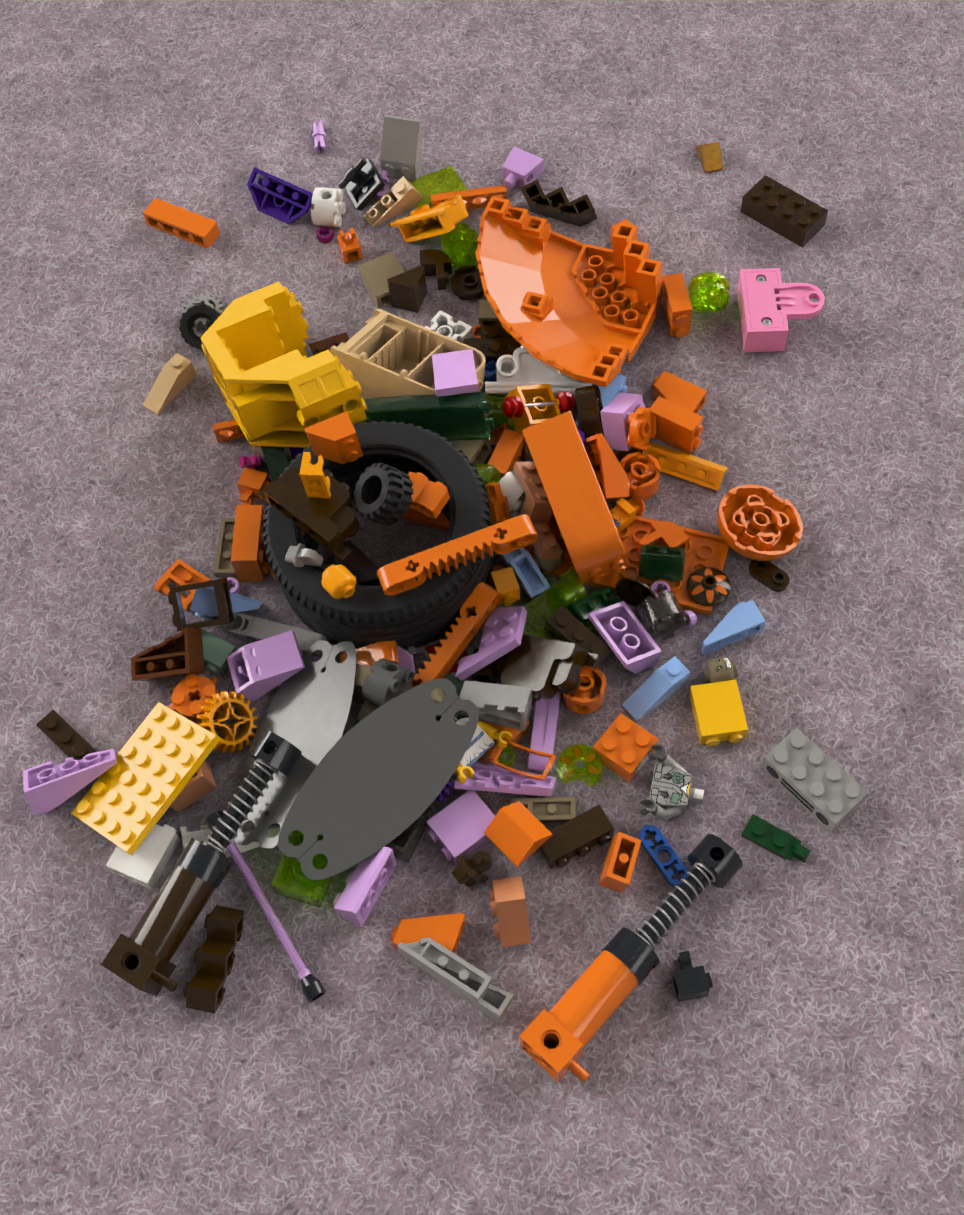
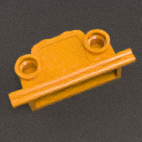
[390,195,469,243]

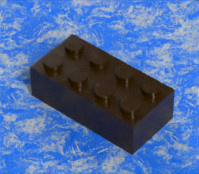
[740,175,828,248]

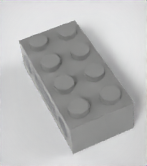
[761,728,868,833]

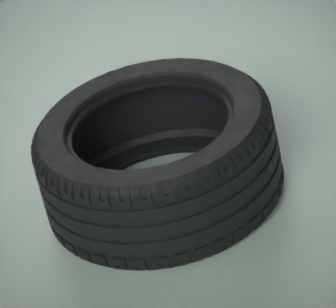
[263,421,495,651]

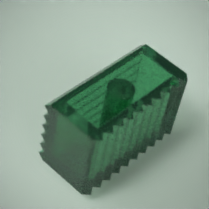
[639,545,686,582]

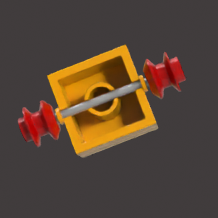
[502,384,575,434]

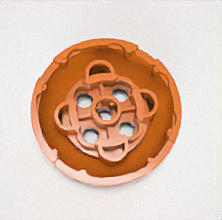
[717,484,803,561]

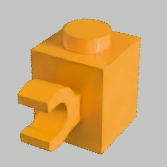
[491,567,520,607]

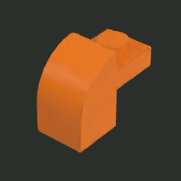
[637,521,690,560]

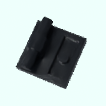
[337,157,385,211]

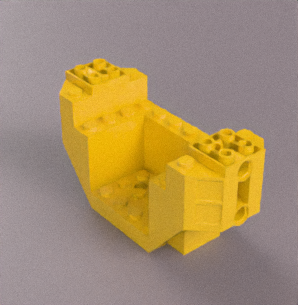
[201,281,367,448]

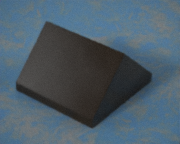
[387,265,427,313]

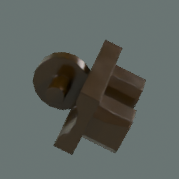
[451,851,492,887]

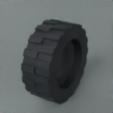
[179,305,221,349]

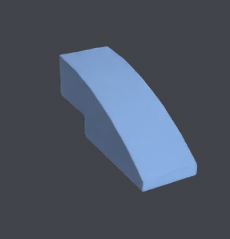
[498,545,550,599]

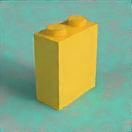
[689,680,748,746]

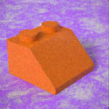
[304,411,363,464]

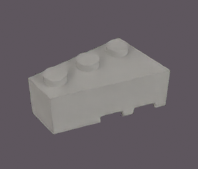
[458,681,532,731]

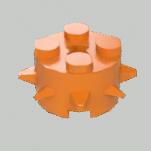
[167,674,221,724]

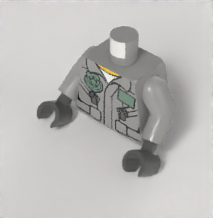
[640,744,704,821]

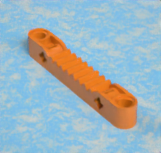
[377,515,538,596]
[411,582,502,689]

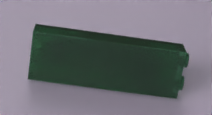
[364,392,497,441]

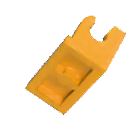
[299,452,331,499]

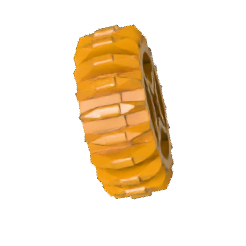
[197,691,258,753]

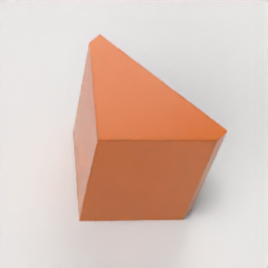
[484,801,552,868]

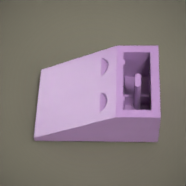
[226,630,305,701]

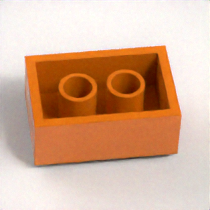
[231,505,269,582]

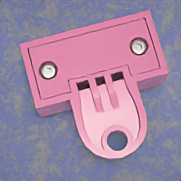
[737,268,825,353]

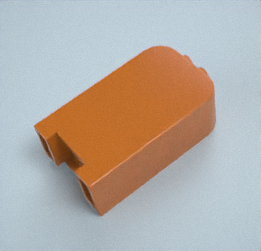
[522,411,629,585]

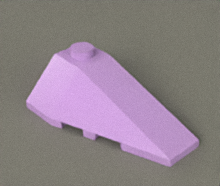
[23,749,117,815]

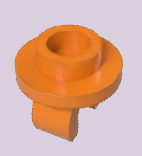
[626,497,645,517]

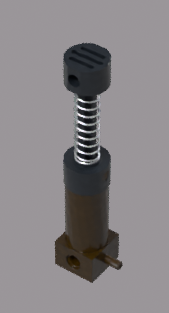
[101,729,302,996]

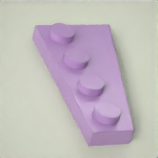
[454,761,556,797]

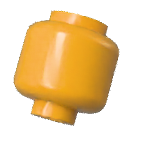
[321,565,356,599]

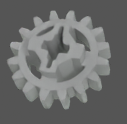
[182,293,225,331]

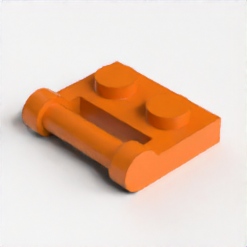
[154,559,211,612]

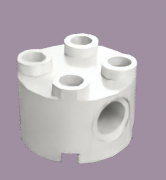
[311,187,346,228]
[499,470,526,518]

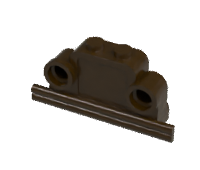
[258,468,360,562]
[494,634,600,701]

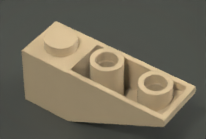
[363,176,423,227]

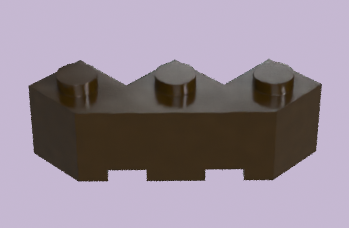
[521,179,597,226]
[184,905,244,1014]

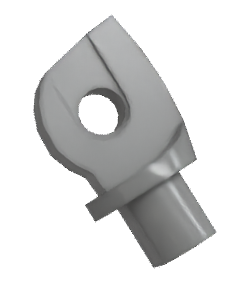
[285,543,324,567]

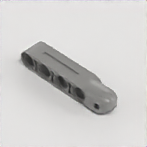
[224,613,330,658]

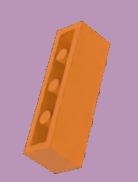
[143,198,220,249]

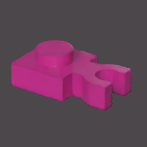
[239,455,263,471]

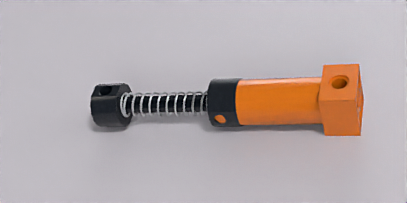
[519,834,743,1082]

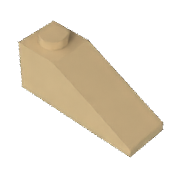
[142,353,196,415]

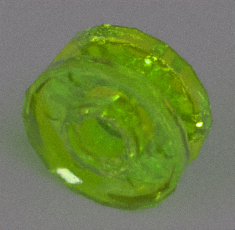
[688,272,730,312]

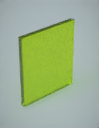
[409,165,467,208]

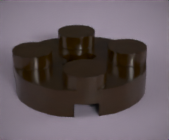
[451,265,484,300]

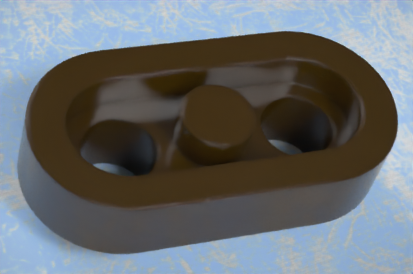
[749,560,790,592]

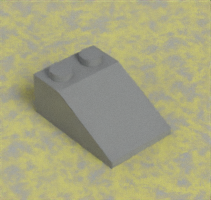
[380,114,422,181]

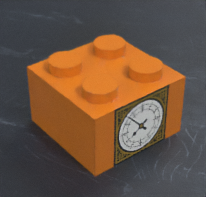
[592,713,659,783]

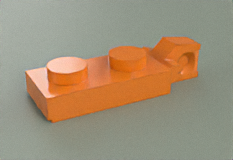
[485,483,511,540]

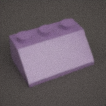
[587,601,662,674]
[333,847,397,927]

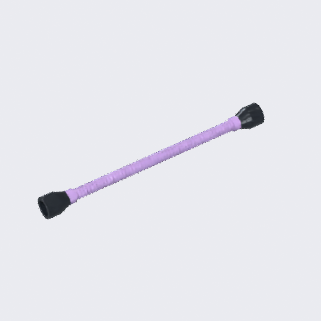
[206,811,326,1003]

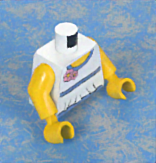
[440,717,512,784]

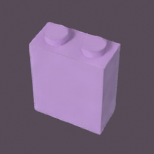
[426,790,495,865]

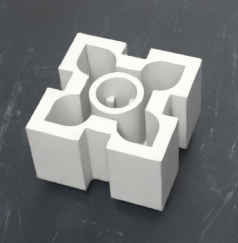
[425,310,473,343]

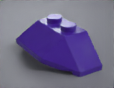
[247,167,313,224]

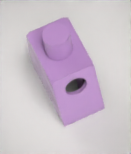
[502,146,544,190]

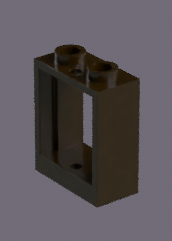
[168,578,235,632]

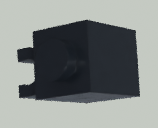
[672,951,712,1002]

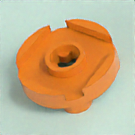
[627,407,657,450]

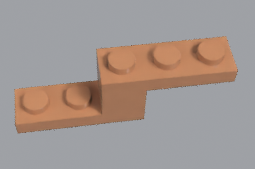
[513,461,562,559]

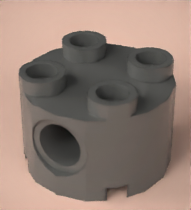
[362,658,414,707]

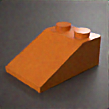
[585,433,630,502]

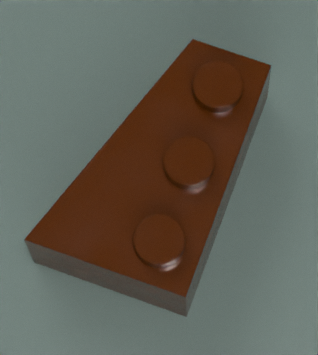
[131,627,205,681]

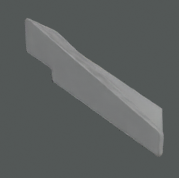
[397,937,513,1024]

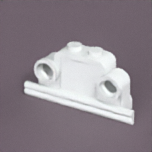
[485,346,592,401]

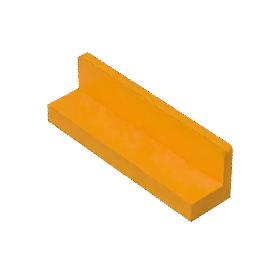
[642,441,728,491]

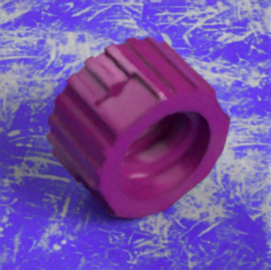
[316,226,334,244]

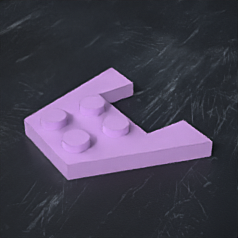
[456,606,527,681]

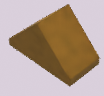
[695,142,723,173]

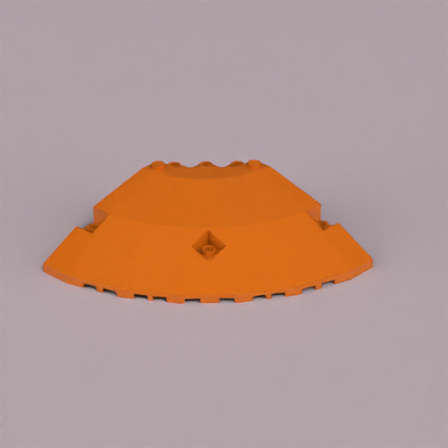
[475,197,663,387]

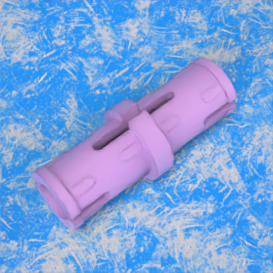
[312,120,326,153]

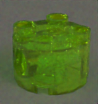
[440,223,478,268]

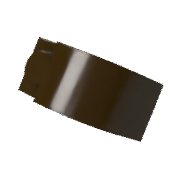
[419,249,452,290]

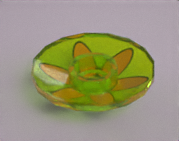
[557,744,603,787]

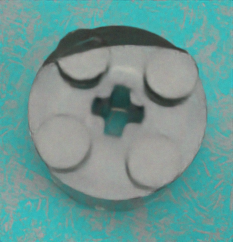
[635,591,688,641]

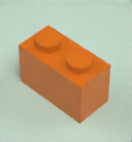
[598,832,641,893]

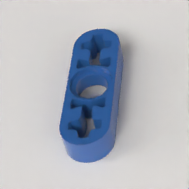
[639,825,688,888]

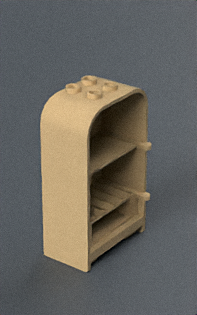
[330,308,486,430]

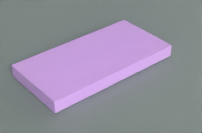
[432,349,479,397]

